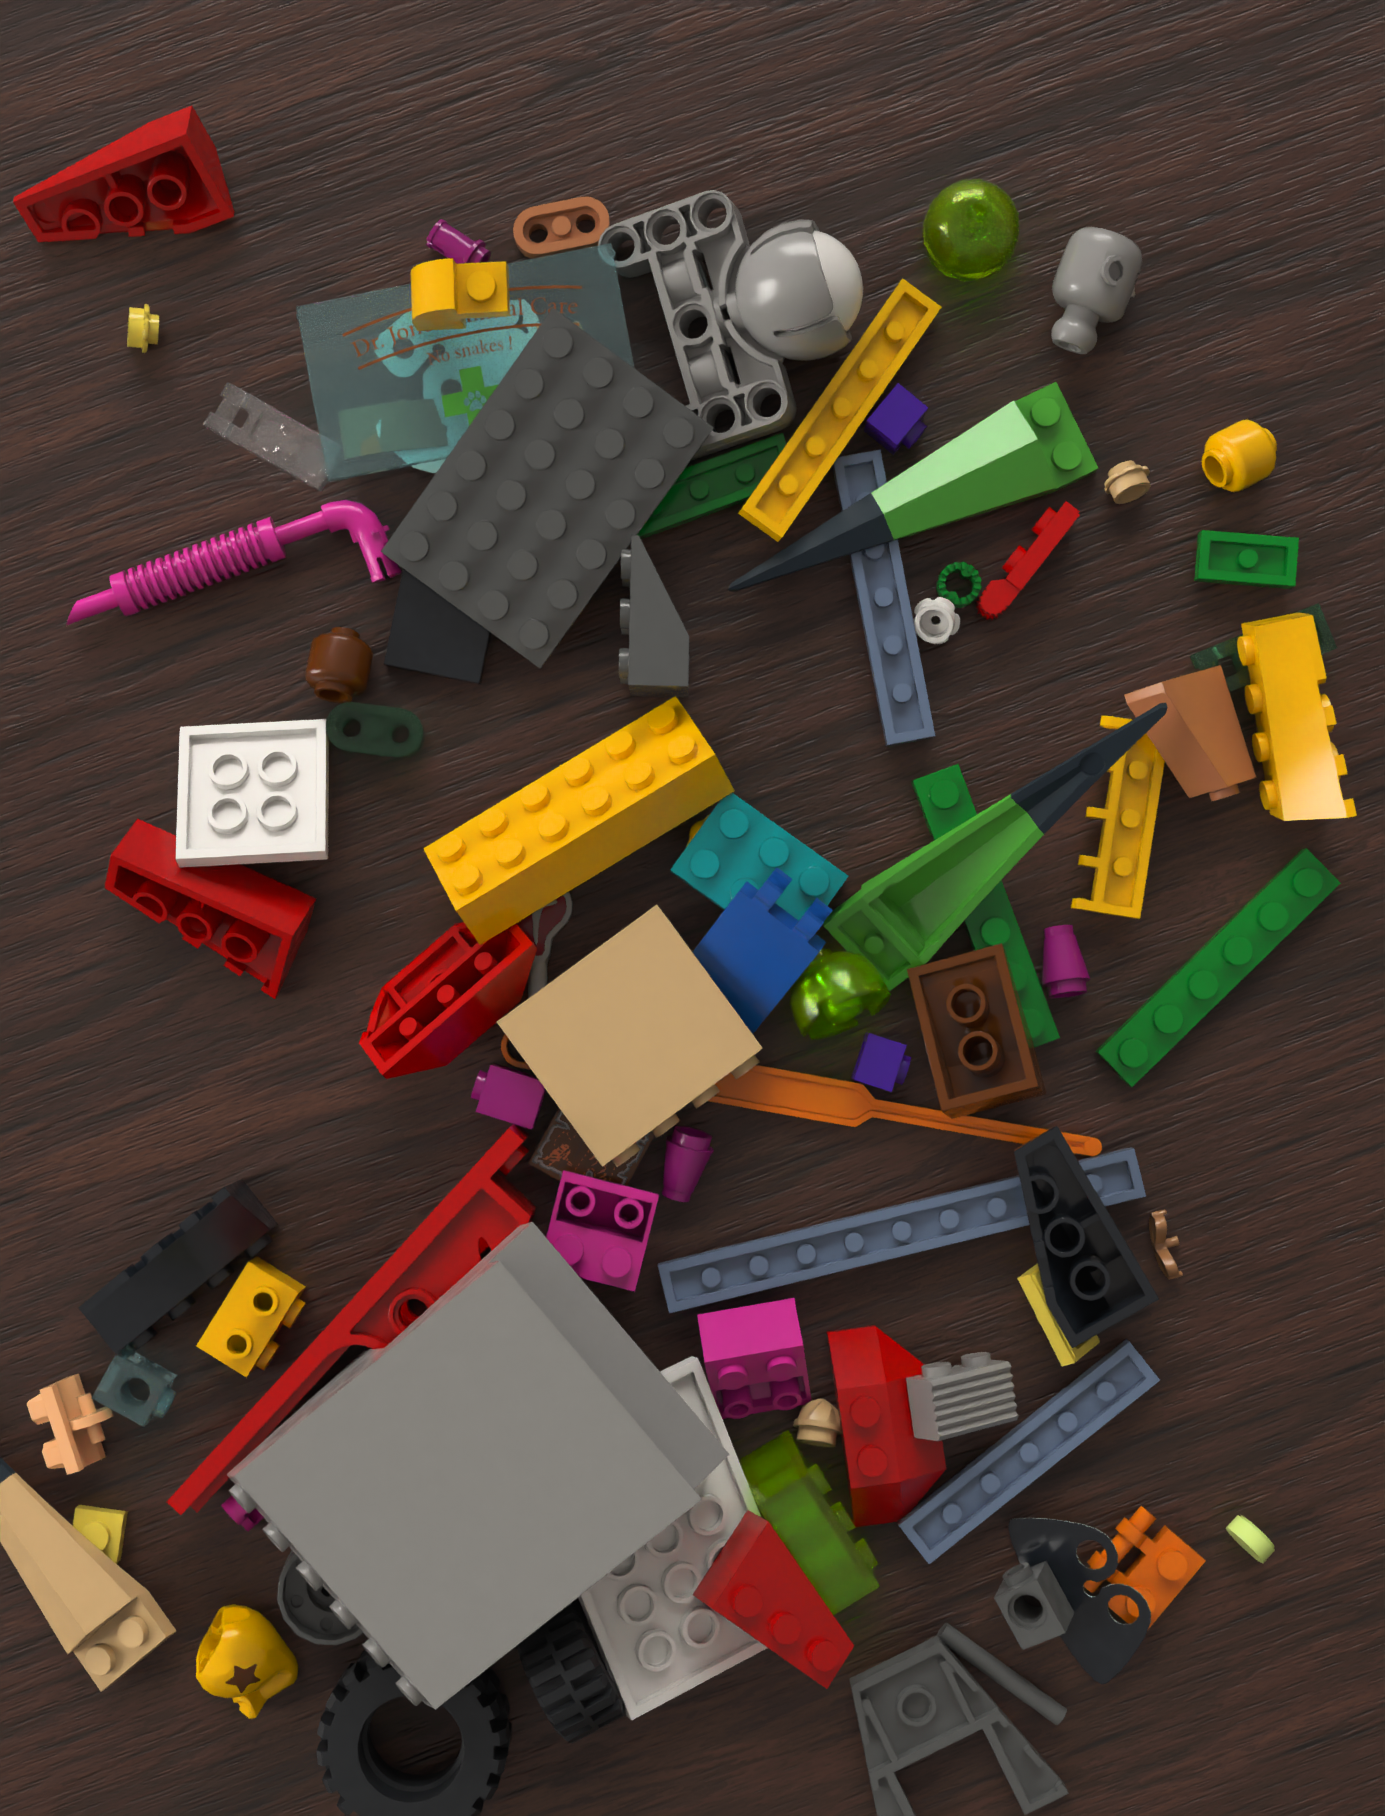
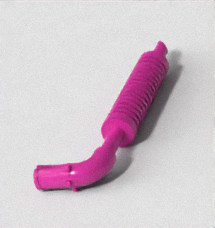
[67,500,402,625]

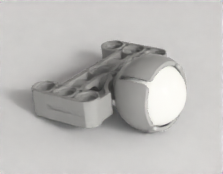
[598,190,863,461]

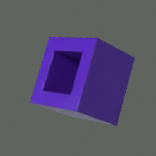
[864,383,928,455]
[851,1032,911,1092]

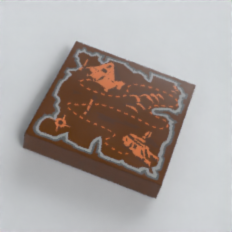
[528,1108,655,1186]

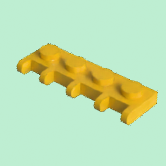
[1071,716,1165,919]

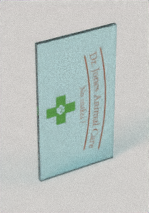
[296,243,635,482]

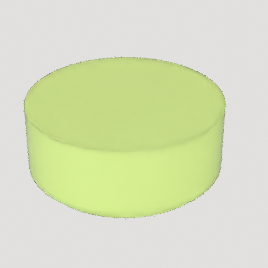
[1226,1515,1275,1563]

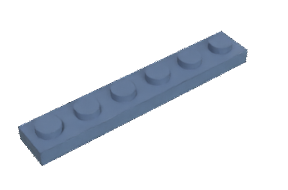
[832,449,935,747]
[897,1339,1160,1564]

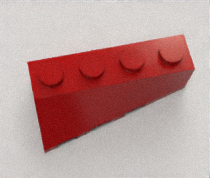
[105,819,316,999]

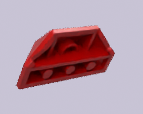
[359,922,537,1079]
[827,1325,946,1528]

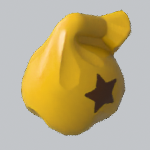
[196,1604,299,1719]

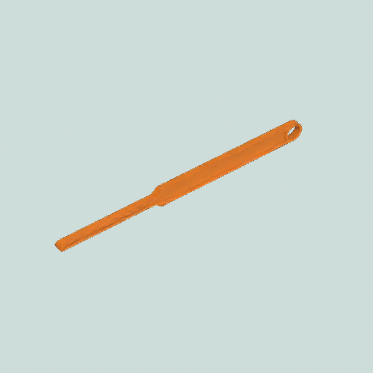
[501,1034,1102,1156]

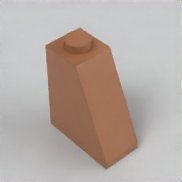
[1124,665,1256,802]

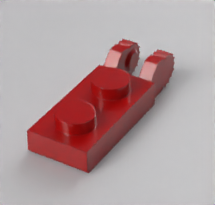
[975,501,1080,621]

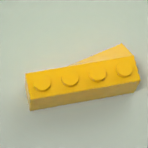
[1237,612,1357,821]

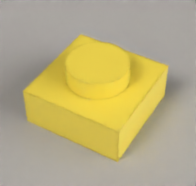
[73,1505,128,1564]

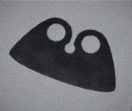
[1008,1518,1151,1684]

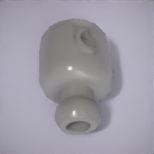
[1051,227,1143,354]

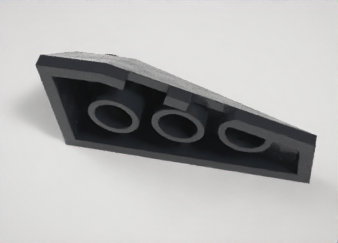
[1014,1125,1159,1348]

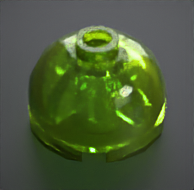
[922,178,1020,281]
[789,948,891,1040]

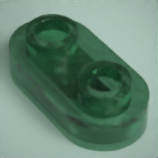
[326,702,425,759]

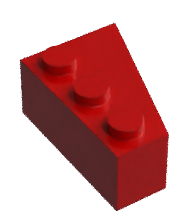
[693,1510,854,1689]

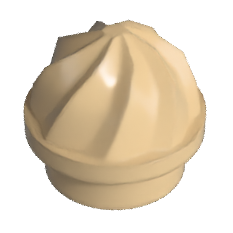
[793,1399,842,1447]

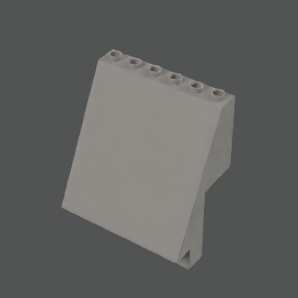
[227,1222,729,1710]

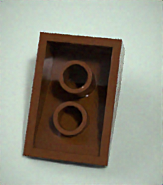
[907,943,1046,1119]

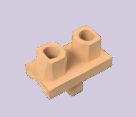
[27,1374,113,1475]

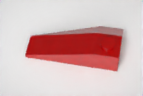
[13,105,234,242]

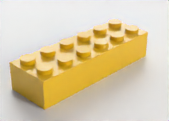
[423,696,735,945]

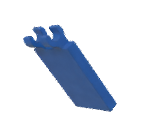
[693,867,833,1034]

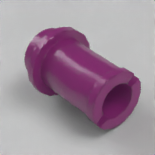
[426,219,491,264]

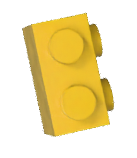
[196,1256,306,1377]

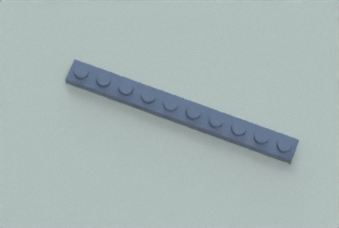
[658,1147,1146,1313]

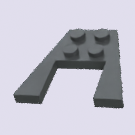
[849,1635,1069,1816]

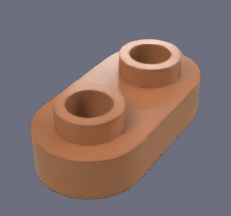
[513,197,610,260]

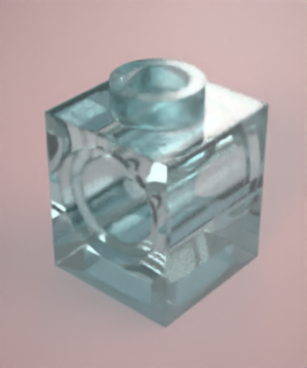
[92,1347,177,1427]

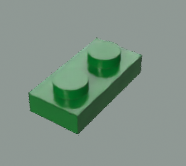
[1194,530,1299,589]

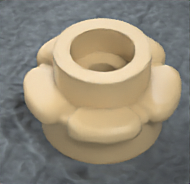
[1104,460,1151,504]

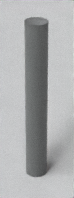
[936,1622,1067,1725]

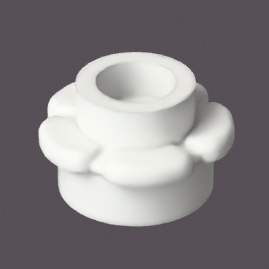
[913,597,960,644]

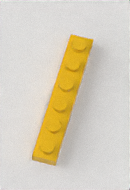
[738,278,942,542]

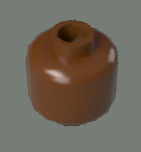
[305,627,373,704]

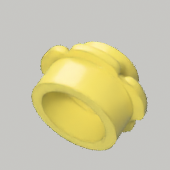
[127,304,159,353]

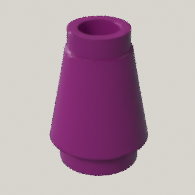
[1042,925,1091,999]
[661,1126,714,1202]

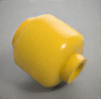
[1201,419,1277,492]

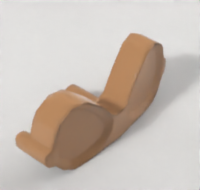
[1149,1209,1183,1280]

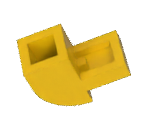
[410,258,510,331]

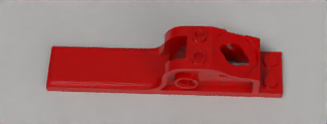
[167,1124,537,1515]

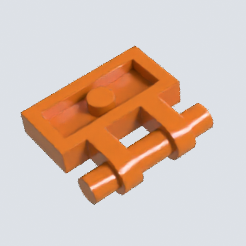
[1083,1505,1206,1631]

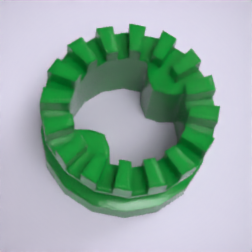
[936,562,982,608]

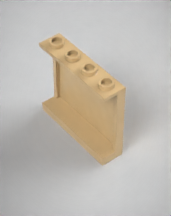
[497,905,763,1167]

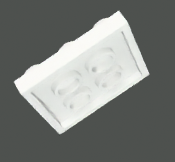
[176,719,329,867]

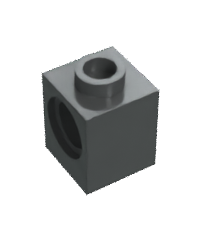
[994,1561,1075,1651]

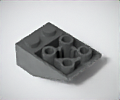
[619,535,689,697]

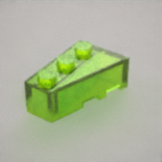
[739,1430,880,1615]

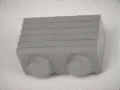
[906,1352,1019,1441]

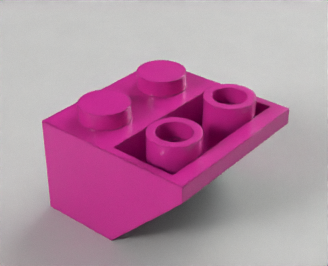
[546,1170,659,1292]
[697,1298,812,1419]

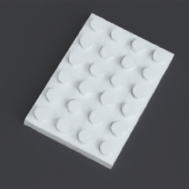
[578,1356,767,1720]

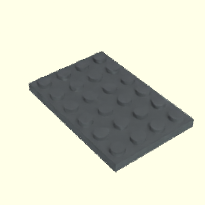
[381,308,714,668]

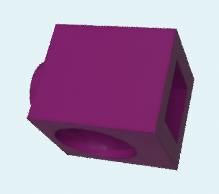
[471,1063,546,1130]

